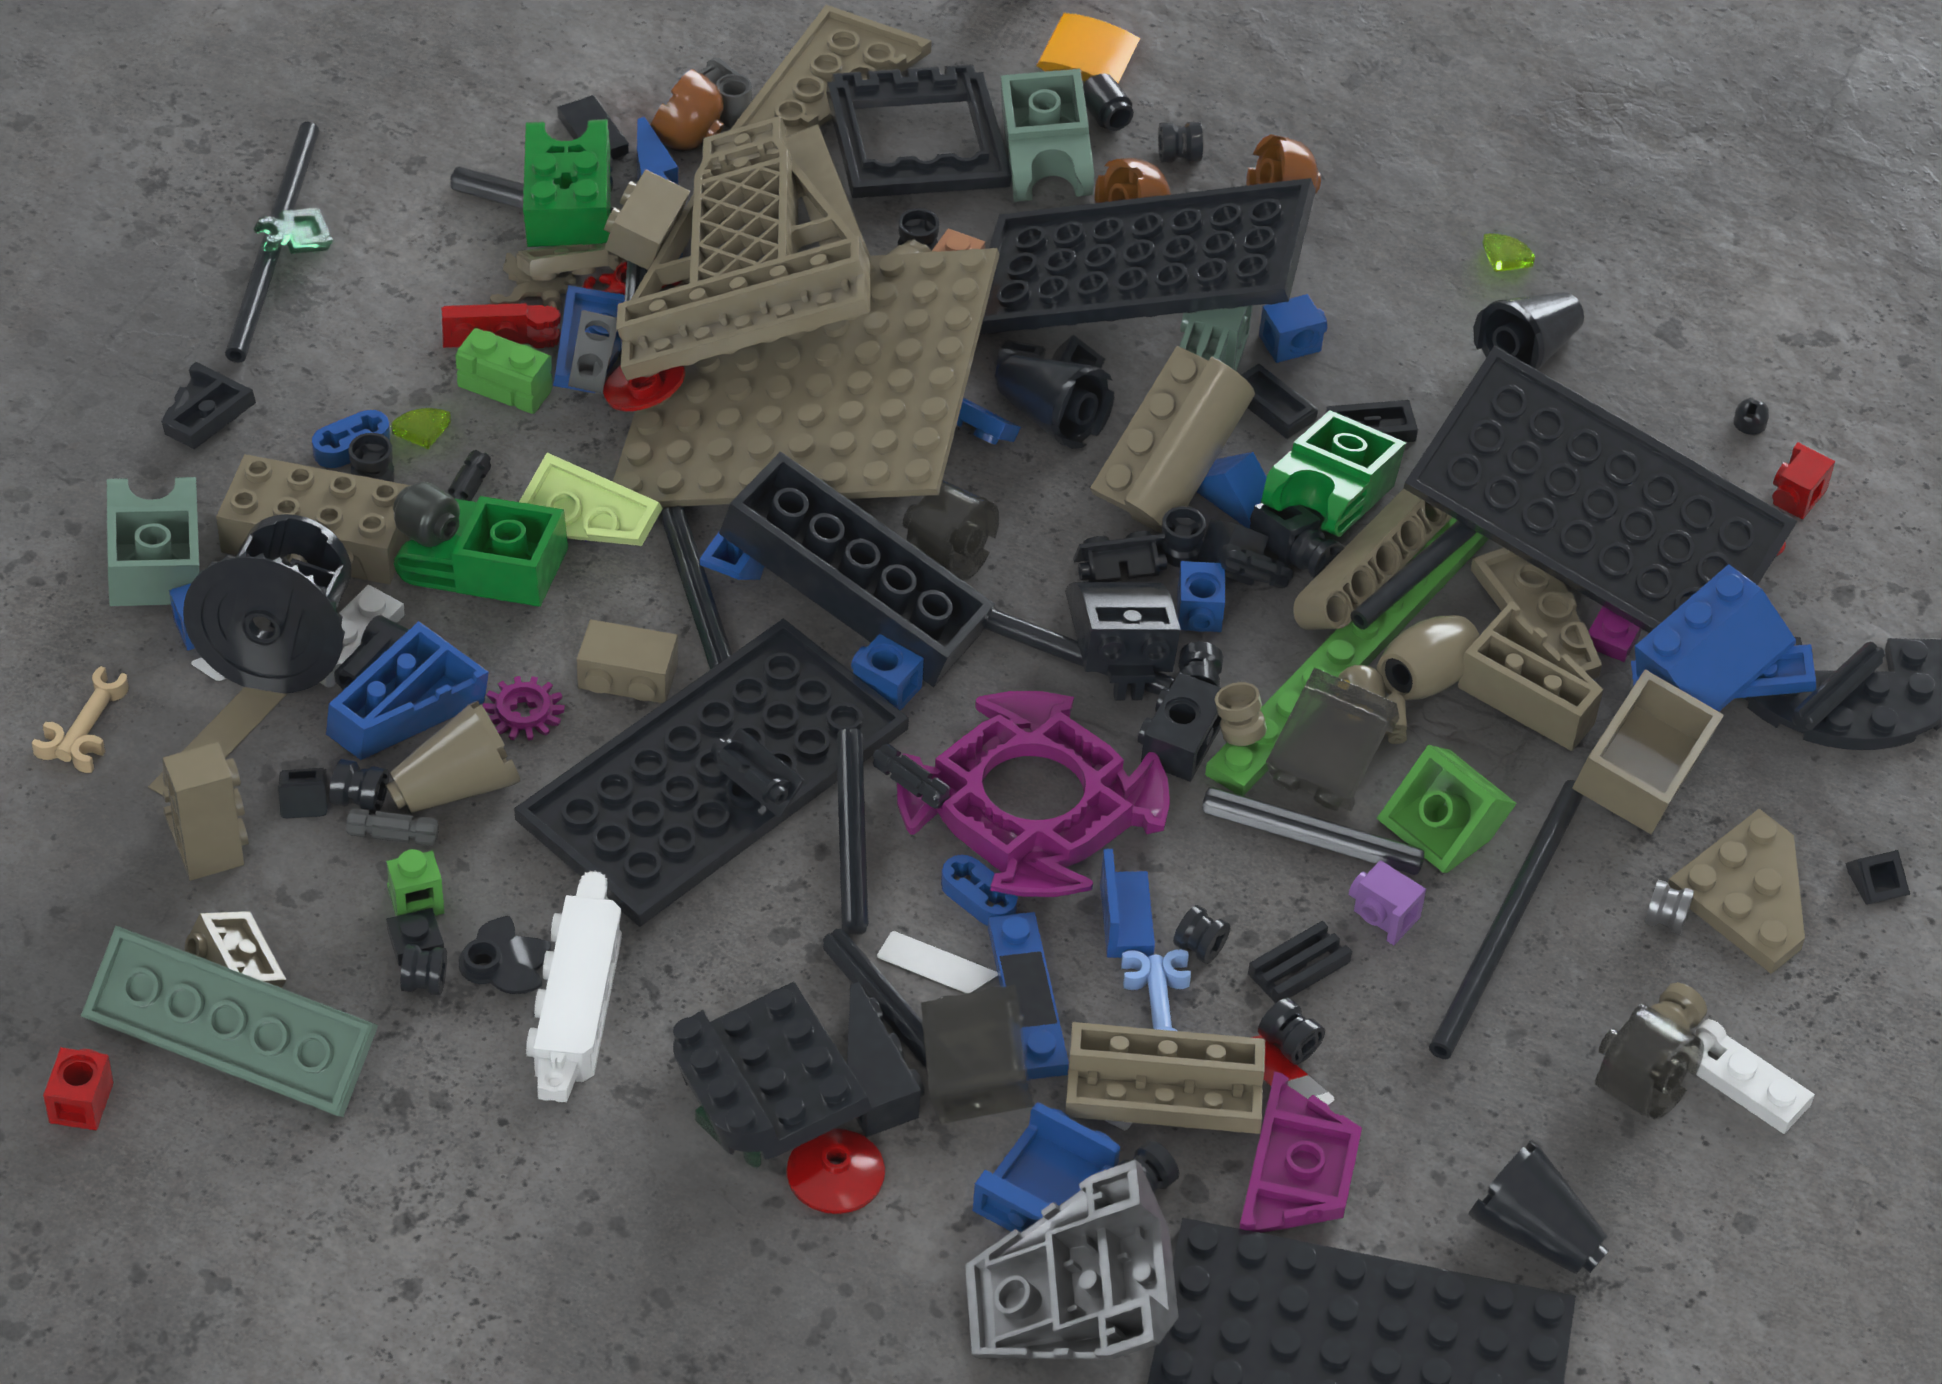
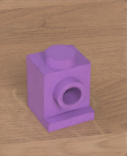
[1349,860,1426,945]

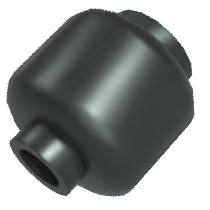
[393,482,460,547]

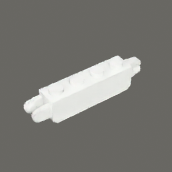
[526,870,622,1102]

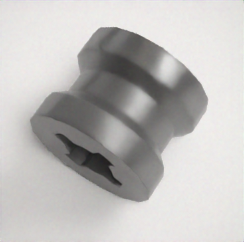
[1645,879,1694,935]

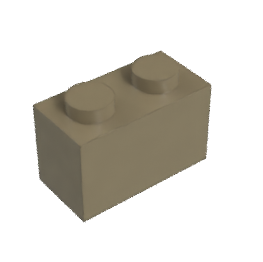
[604,169,690,270]
[577,619,678,703]

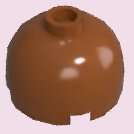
[650,69,725,151]
[1246,134,1321,194]
[1094,158,1171,203]

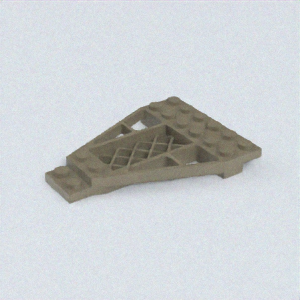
[616,116,870,381]

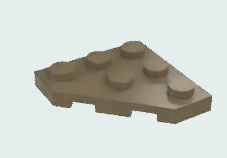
[1668,809,1805,974]

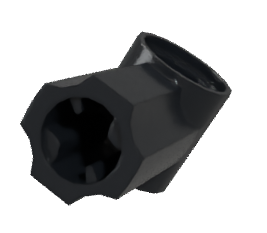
[334,615,409,690]

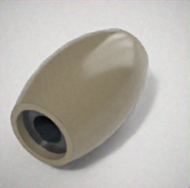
[1377,615,1480,700]

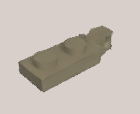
[516,244,627,280]

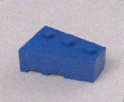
[326,621,489,760]

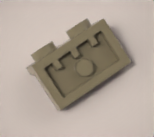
[184,911,286,988]

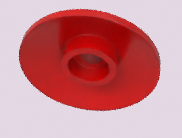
[603,365,685,412]
[787,1129,885,1214]

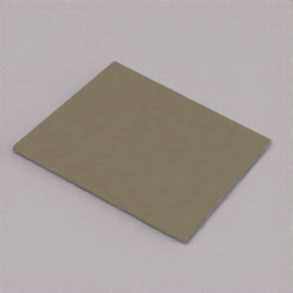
[613,248,999,507]

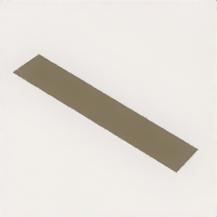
[148,687,288,795]

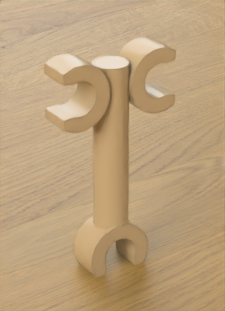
[32,666,129,773]

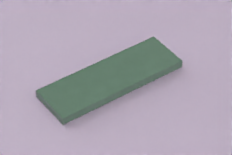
[81,926,378,1117]

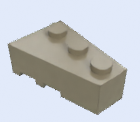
[1458,600,1603,751]
[163,742,249,881]

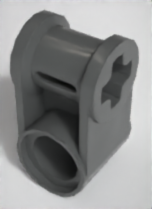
[698,58,752,128]

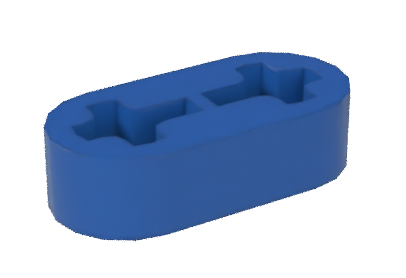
[312,410,390,468]
[941,855,1018,926]

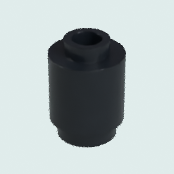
[1083,73,1134,131]

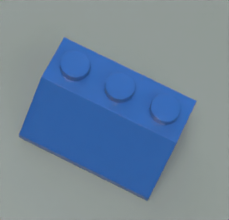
[1635,564,1796,711]

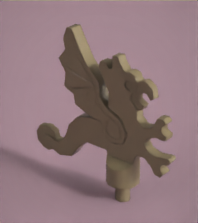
[490,253,581,310]

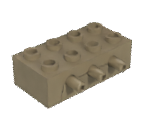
[216,454,411,584]

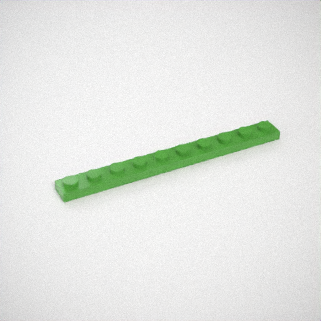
[1205,517,1488,796]

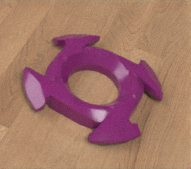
[896,691,1170,897]

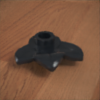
[459,916,551,994]

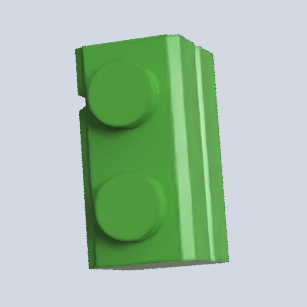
[456,328,553,414]

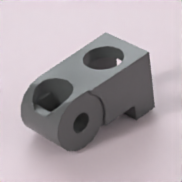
[568,310,617,393]

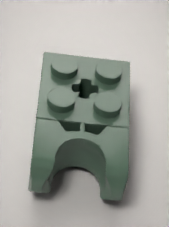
[1001,69,1094,202]
[1179,306,1253,372]
[107,477,199,606]

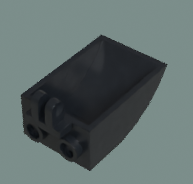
[1065,582,1180,701]

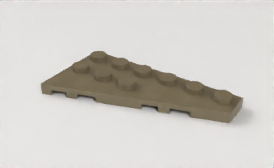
[729,5,932,137]

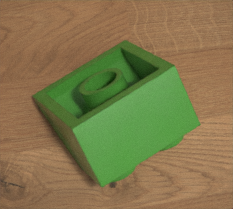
[1376,745,1517,874]

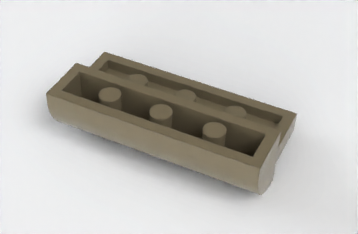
[1090,346,1255,533]
[1065,1022,1265,1134]

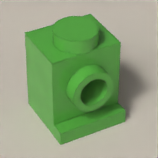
[386,849,445,916]

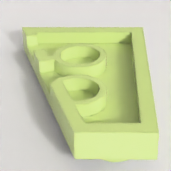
[519,453,663,546]

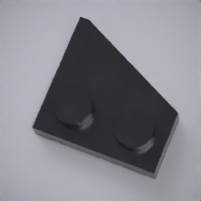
[161,362,256,449]

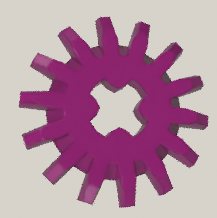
[483,676,565,741]

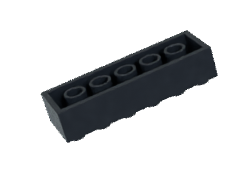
[719,451,995,688]

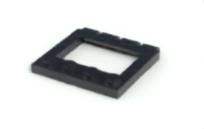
[826,64,1012,198]

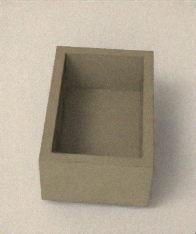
[1572,669,1724,835]

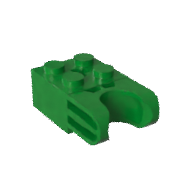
[523,119,611,247]
[1260,410,1406,537]
[394,496,568,607]

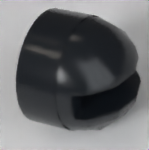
[1733,398,1769,435]

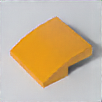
[1036,13,1140,83]

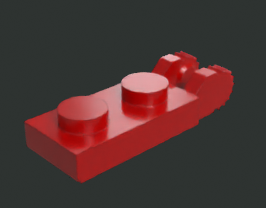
[442,303,561,349]

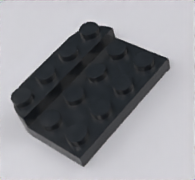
[673,981,872,1160]

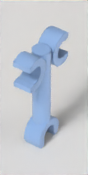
[1121,949,1191,1031]

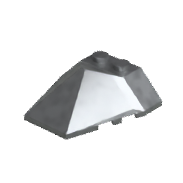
[965,1160,1179,1359]

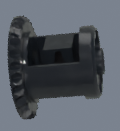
[183,514,351,694]

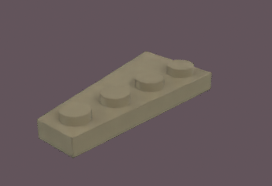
[1471,547,1602,679]

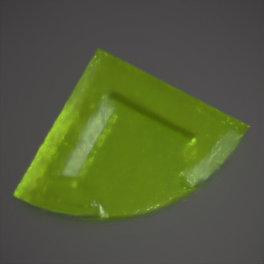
[1482,234,1535,272]
[391,408,451,449]

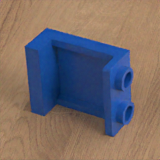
[973,1102,1120,1233]

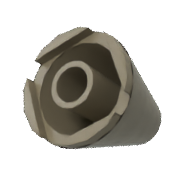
[386,701,521,813]

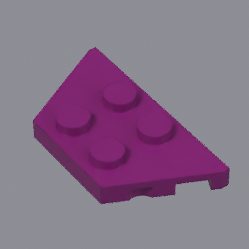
[1239,1072,1362,1233]

